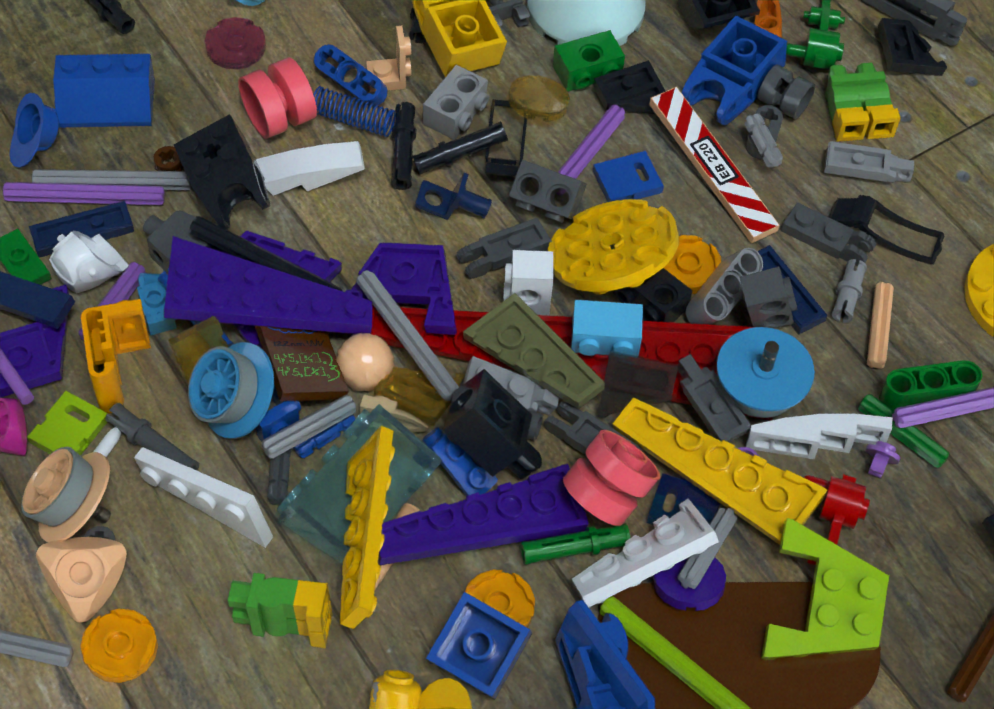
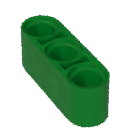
[879,360,982,411]

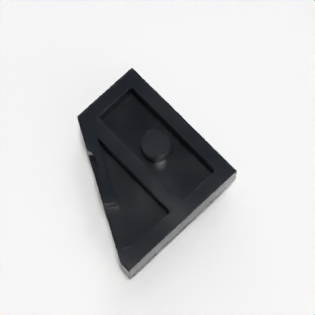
[593,60,665,114]

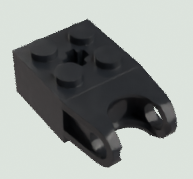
[173,114,270,230]

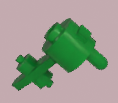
[786,0,845,70]

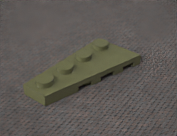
[463,293,605,409]

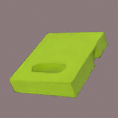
[27,391,107,456]

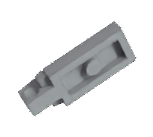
[824,141,914,182]
[463,356,559,416]

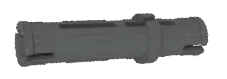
[105,403,199,470]

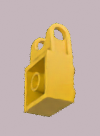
[412,0,507,77]

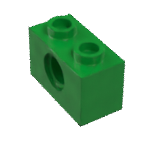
[553,30,625,92]

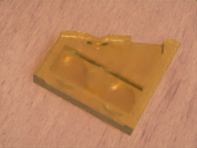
[373,367,465,427]

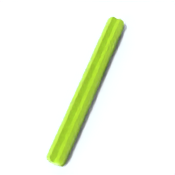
[600,596,751,709]

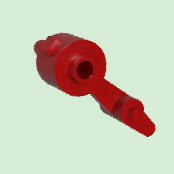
[803,474,870,565]

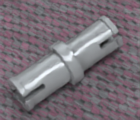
[832,259,867,323]

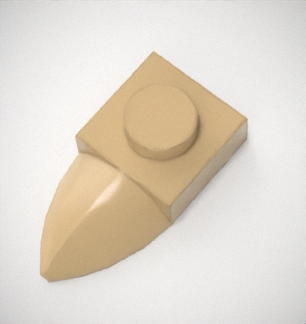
[360,395,429,433]

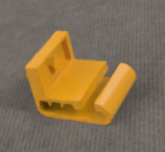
[81,299,151,414]

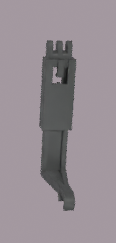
[862,0,967,46]

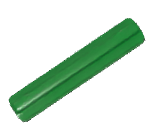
[858,394,950,468]

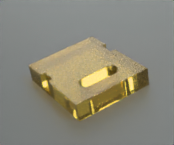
[168,316,228,389]

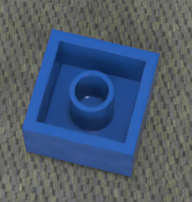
[426,592,532,699]

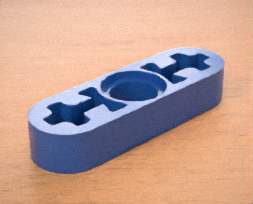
[314,44,388,107]

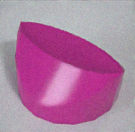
[0,398,27,456]

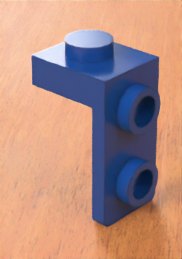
[256,385,301,442]
[416,427,498,496]

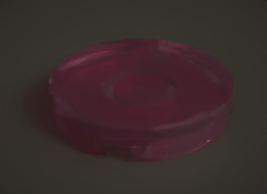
[204,17,266,70]

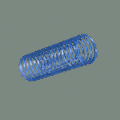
[313,86,396,137]

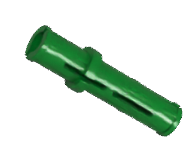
[520,523,631,565]

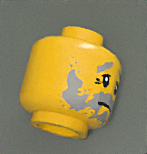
[369,670,422,709]

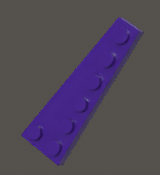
[378,464,589,565]

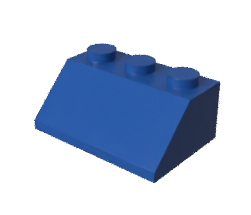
[53,54,155,128]

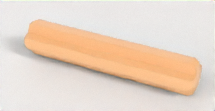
[867,282,894,369]

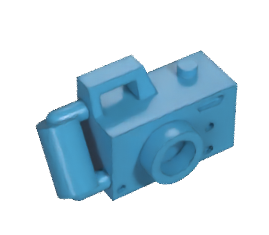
[137,273,177,335]

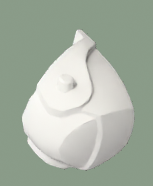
[49,230,129,293]

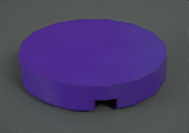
[653,557,726,611]

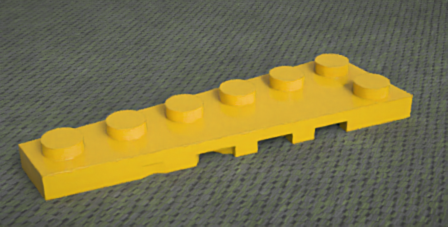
[612,397,827,545]
[340,425,395,629]

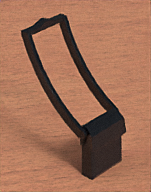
[485,99,529,176]
[829,195,945,264]

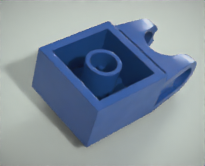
[682,16,787,125]

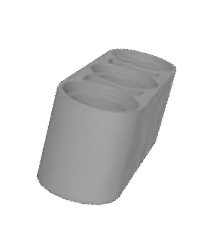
[686,248,763,325]

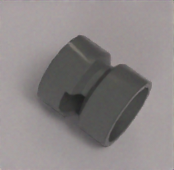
[757,64,815,120]

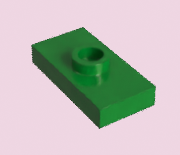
[0,228,52,285]

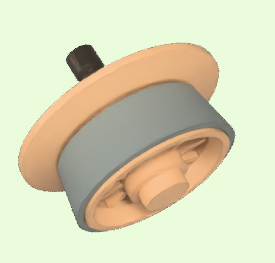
[21,446,111,542]

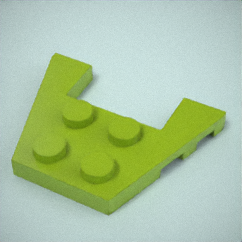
[761,518,889,660]

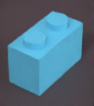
[571,300,643,358]

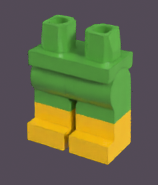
[824,62,901,142]
[228,573,333,648]

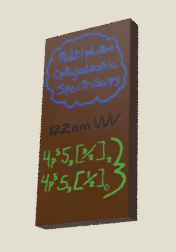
[255,326,349,401]

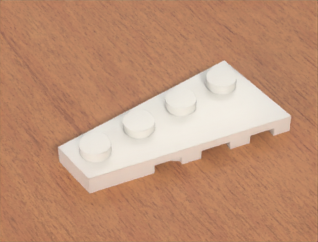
[134,447,273,548]
[572,498,719,607]

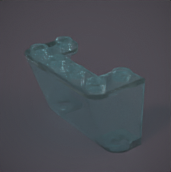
[276,404,443,565]

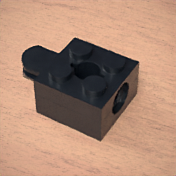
[443,369,542,479]

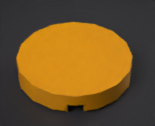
[663,235,721,294]
[465,569,535,628]
[80,608,158,683]

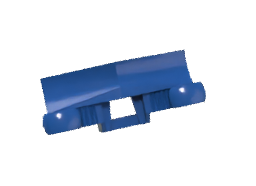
[555,600,655,709]

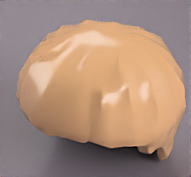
[336,333,395,392]

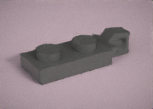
[676,354,751,442]

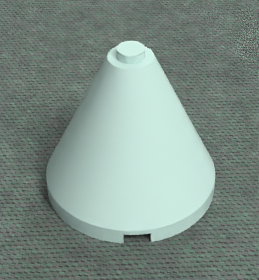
[527,0,645,46]

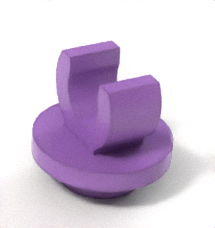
[865,441,901,479]

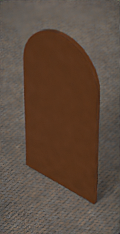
[598,582,881,709]

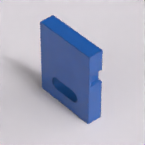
[593,151,664,202]

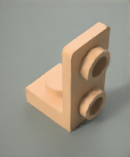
[366,25,411,92]

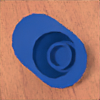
[10,93,59,168]

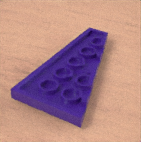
[164,236,372,334]

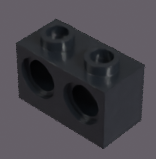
[613,268,692,322]

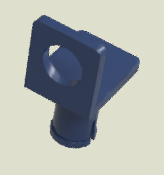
[415,172,492,220]

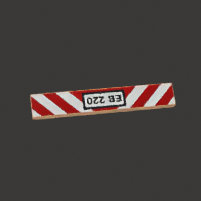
[649,87,780,244]

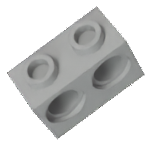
[423,65,489,140]

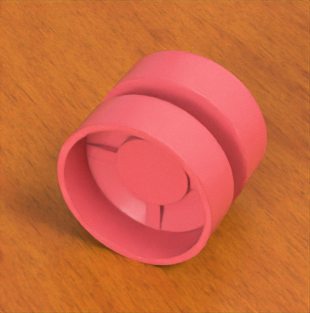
[238,57,317,139]
[563,430,660,526]

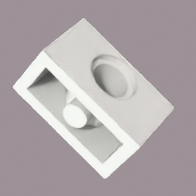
[503,250,553,316]

